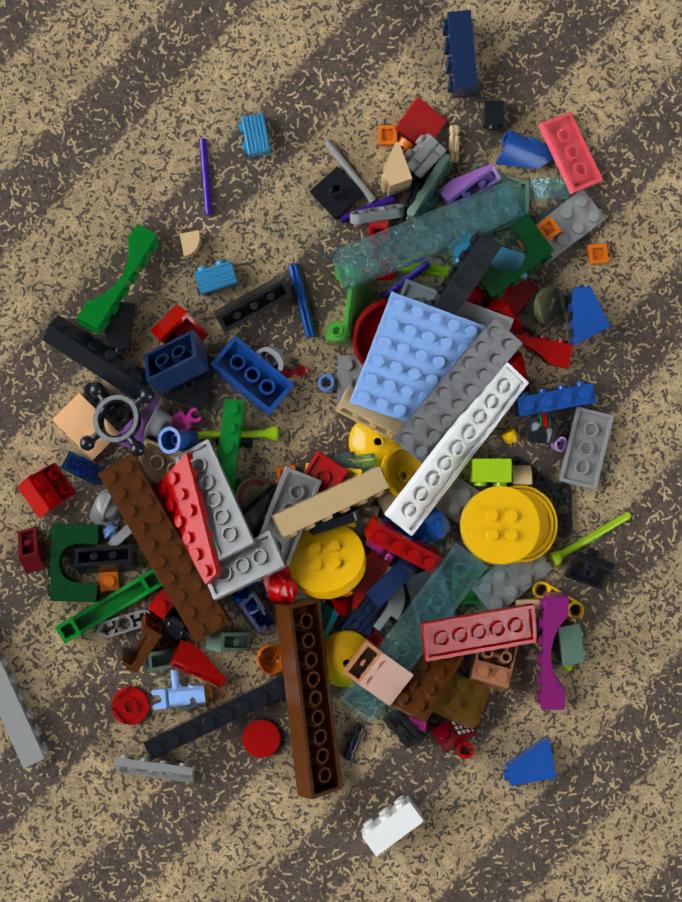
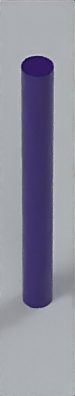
[199,138,213,215]

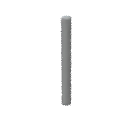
[324,139,376,204]

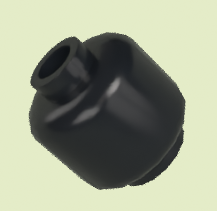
[162,613,190,642]

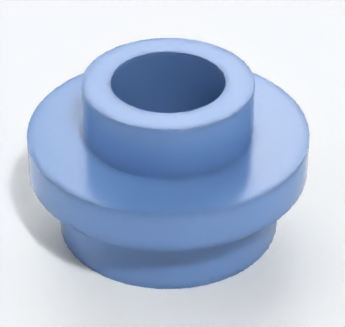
[318,373,337,393]
[102,522,120,540]

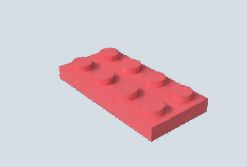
[538,112,603,194]

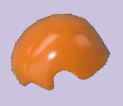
[257,643,283,675]

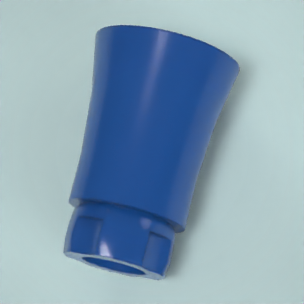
[158,427,199,454]

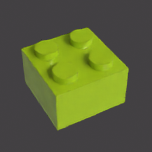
[469,459,512,486]

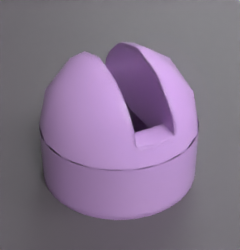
[550,436,567,452]

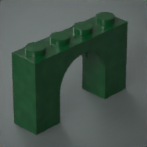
[478,213,555,299]
[47,523,102,602]

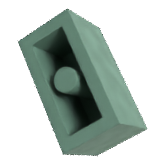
[553,623,586,666]

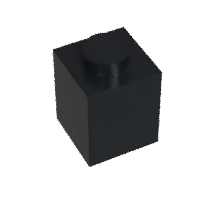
[483,101,504,131]

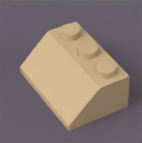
[380,142,412,197]

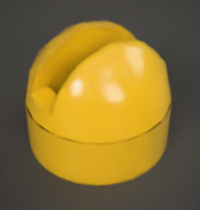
[501,428,518,444]

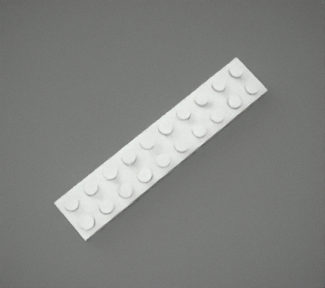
[384,362,529,536]

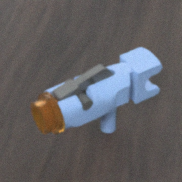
[151,669,215,712]

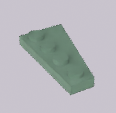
[407,153,454,237]

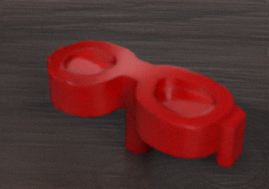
[282,365,309,379]

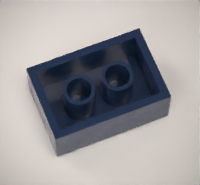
[144,330,209,395]

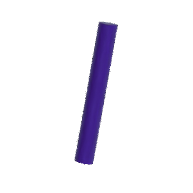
[340,195,396,223]
[381,260,431,299]

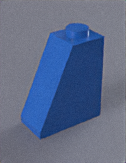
[503,737,556,786]

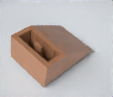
[343,638,414,706]
[467,646,518,691]

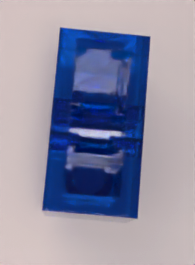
[61,451,106,485]
[232,587,274,634]

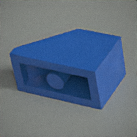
[420,507,454,542]

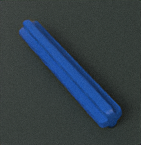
[288,263,316,338]

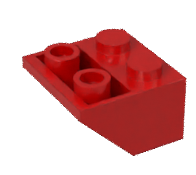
[17,462,77,518]

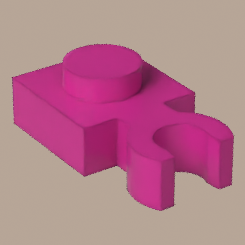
[171,408,202,429]
[364,540,395,563]

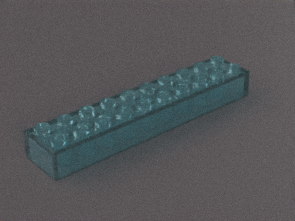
[330,181,524,291]
[339,542,488,723]

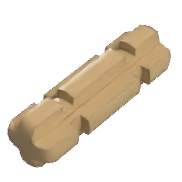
[448,125,460,163]

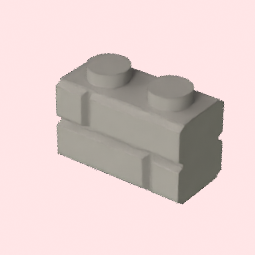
[404,133,447,179]

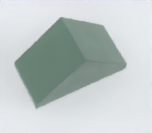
[146,647,175,672]

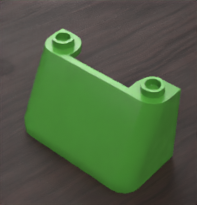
[326,262,373,348]

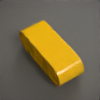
[531,581,584,619]

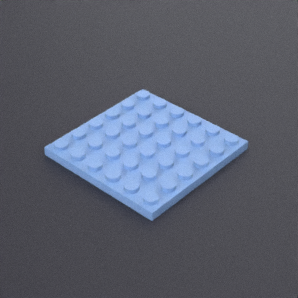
[350,291,485,422]

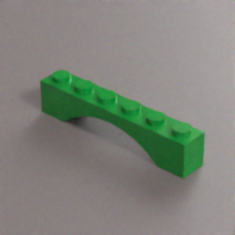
[77,224,159,335]
[218,399,247,495]
[55,569,163,644]

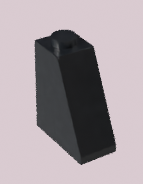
[105,301,137,353]

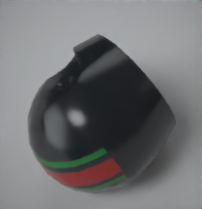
[525,412,558,443]

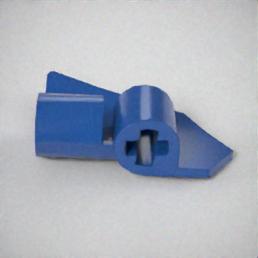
[496,129,554,169]

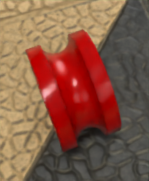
[456,741,474,759]

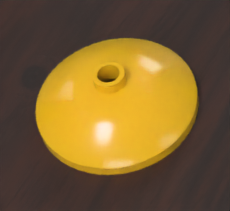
[349,423,400,469]
[381,446,426,497]
[325,630,366,687]

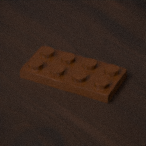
[391,652,464,723]

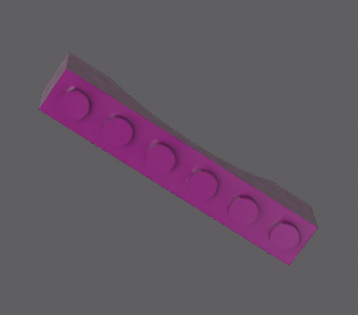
[536,592,568,710]

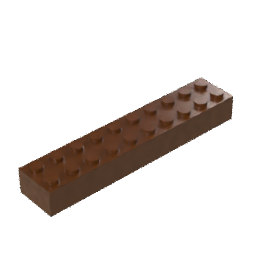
[98,454,233,643]
[275,597,342,799]

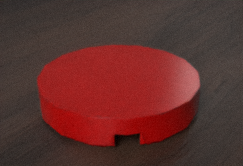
[112,686,150,725]
[242,719,281,758]

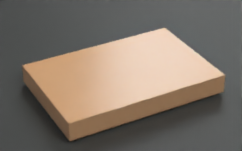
[52,393,119,460]

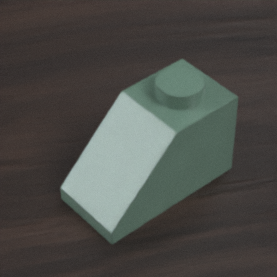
[206,630,251,652]

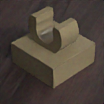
[357,504,380,525]

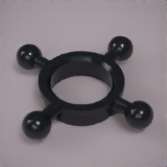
[80,382,155,457]

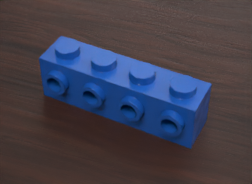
[515,381,596,418]

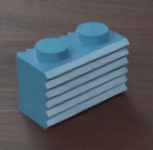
[238,113,271,158]
[194,259,238,296]

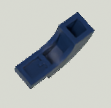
[366,557,418,607]

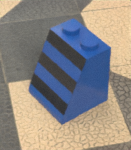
[566,284,610,346]

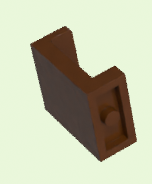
[120,612,162,673]

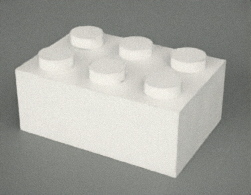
[362,795,424,856]

